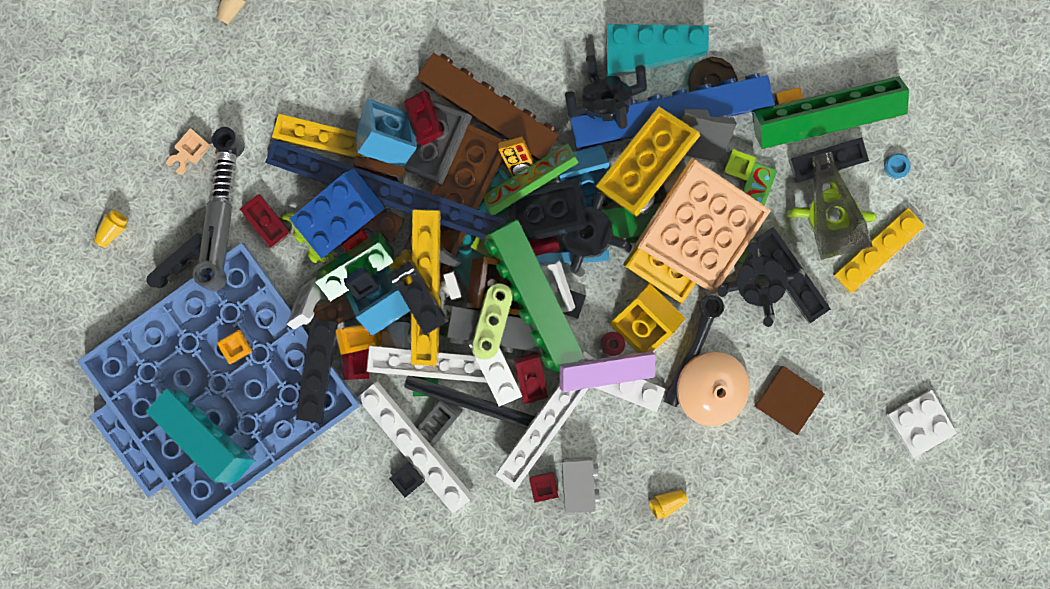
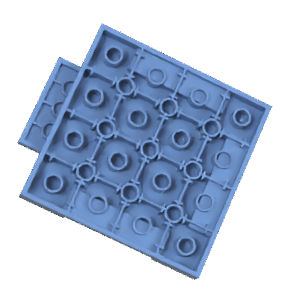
[77,243,362,526]

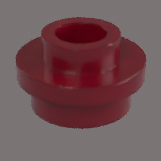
[600,331,626,356]

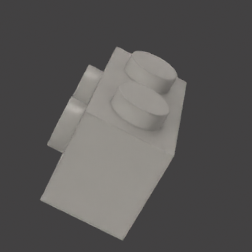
[562,458,600,513]

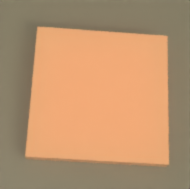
[635,158,771,294]

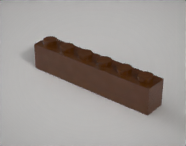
[417,52,559,161]

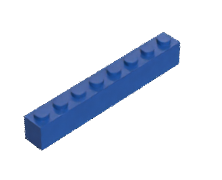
[570,73,774,150]

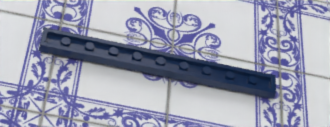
[265,139,508,240]

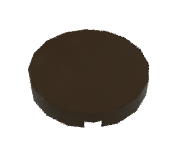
[688,57,738,92]

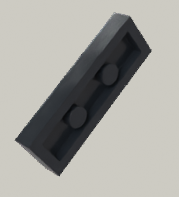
[789,137,869,183]

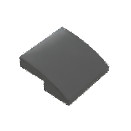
[680,109,737,161]

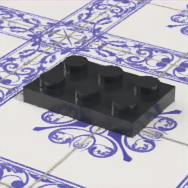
[509,178,586,242]

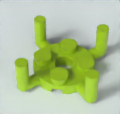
[786,172,877,258]

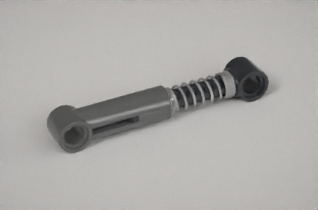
[193,127,245,292]

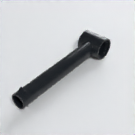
[663,295,724,407]

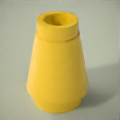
[93,210,128,248]
[649,489,688,519]

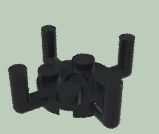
[565,55,647,129]
[562,191,632,277]
[717,239,805,327]

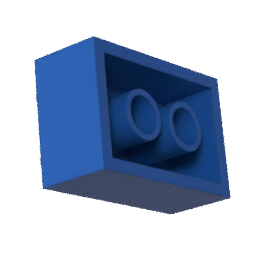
[289,168,385,259]

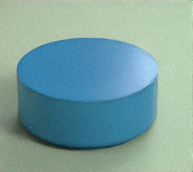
[884,153,911,179]

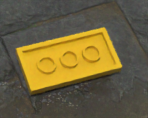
[596,107,700,216]

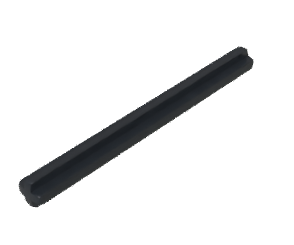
[404,375,535,428]

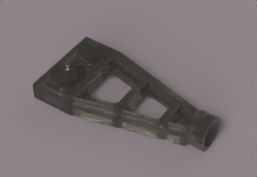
[811,152,873,260]

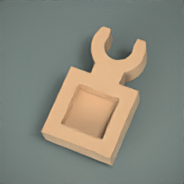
[166,128,211,175]

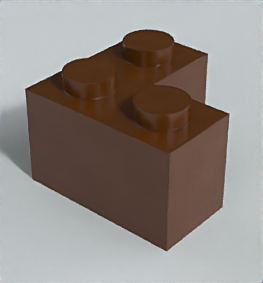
[465,257,521,316]

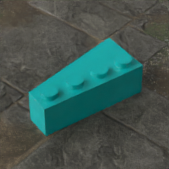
[606,24,709,79]
[145,388,256,483]

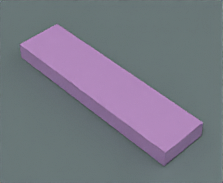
[560,351,656,392]

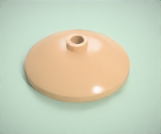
[677,351,750,426]

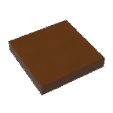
[754,366,825,435]

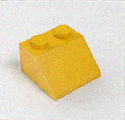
[609,284,686,353]

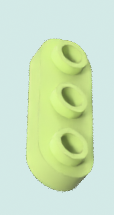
[471,283,512,360]

